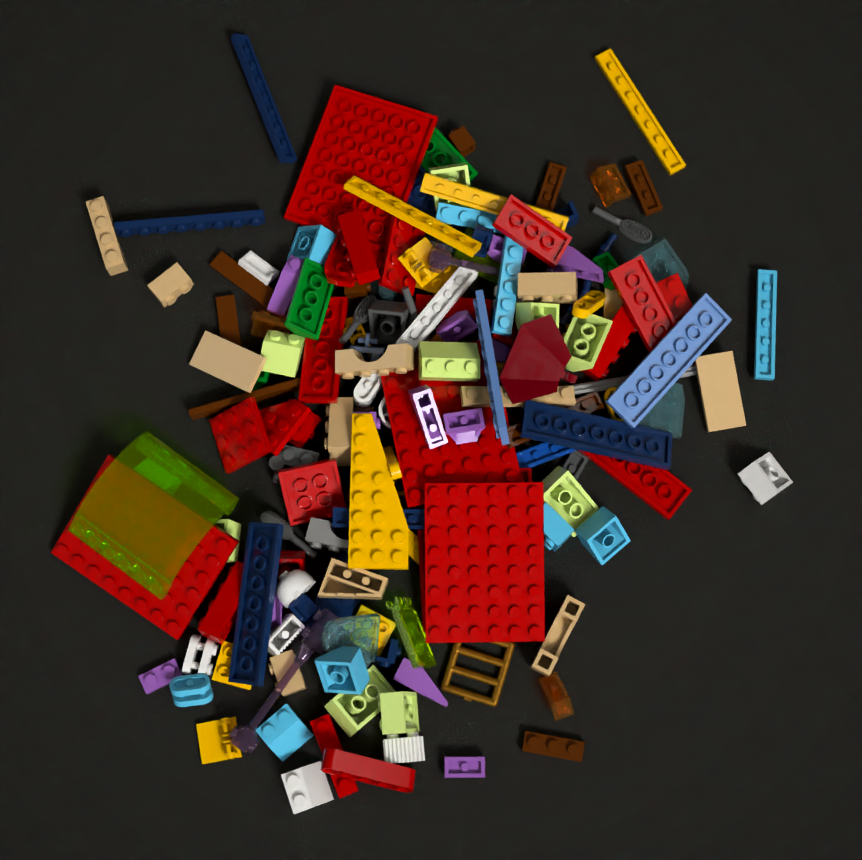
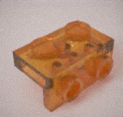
[251,310,291,338]

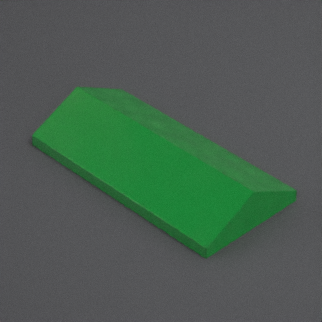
[421,127,478,183]
[284,257,334,340]

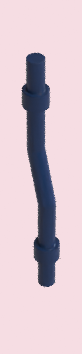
[559,233,617,327]

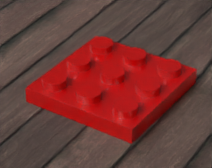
[209,397,272,473]
[278,458,346,526]

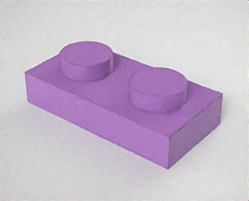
[138,658,183,694]
[444,757,485,778]

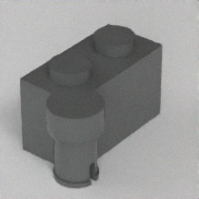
[269,445,321,473]

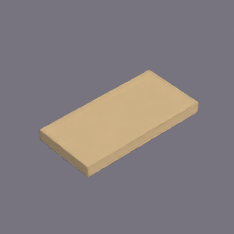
[189,330,267,393]
[694,351,746,432]

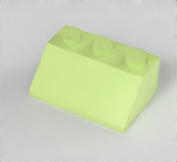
[564,314,613,372]
[418,341,480,382]

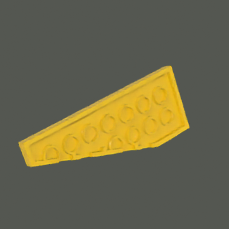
[348,413,409,570]

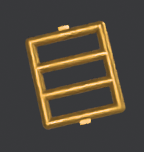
[440,642,515,707]

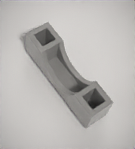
[305,517,349,554]

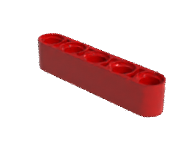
[321,748,416,793]

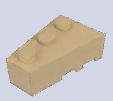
[518,272,578,304]
[325,397,354,466]
[318,558,388,600]

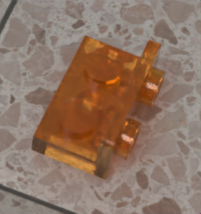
[590,164,632,207]

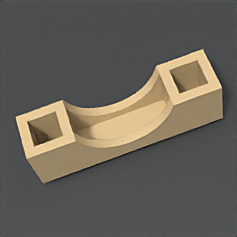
[86,196,128,276]
[335,343,414,379]
[530,595,585,677]

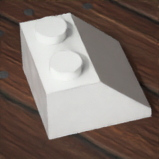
[738,452,793,505]
[281,761,334,814]

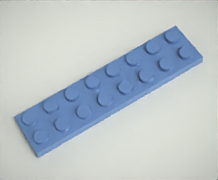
[473,290,510,445]
[605,293,732,429]

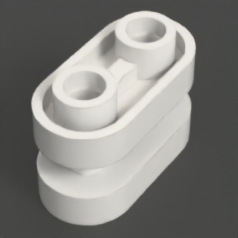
[353,374,382,407]
[182,634,219,676]

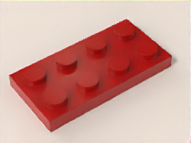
[492,194,572,268]
[378,216,426,296]

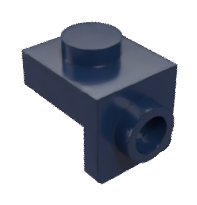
[472,224,494,258]
[375,639,402,668]

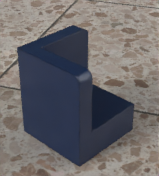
[555,201,579,229]
[288,593,320,623]

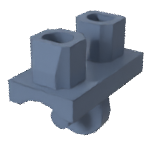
[349,333,385,362]

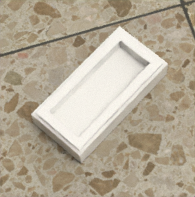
[238,250,279,285]

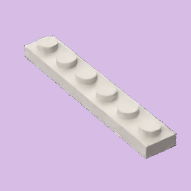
[395,263,478,352]

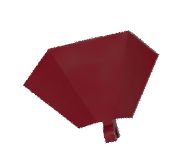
[499,314,578,404]

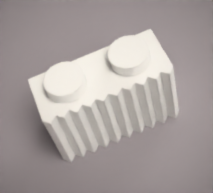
[268,613,305,655]
[383,732,425,764]

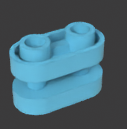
[169,673,213,707]

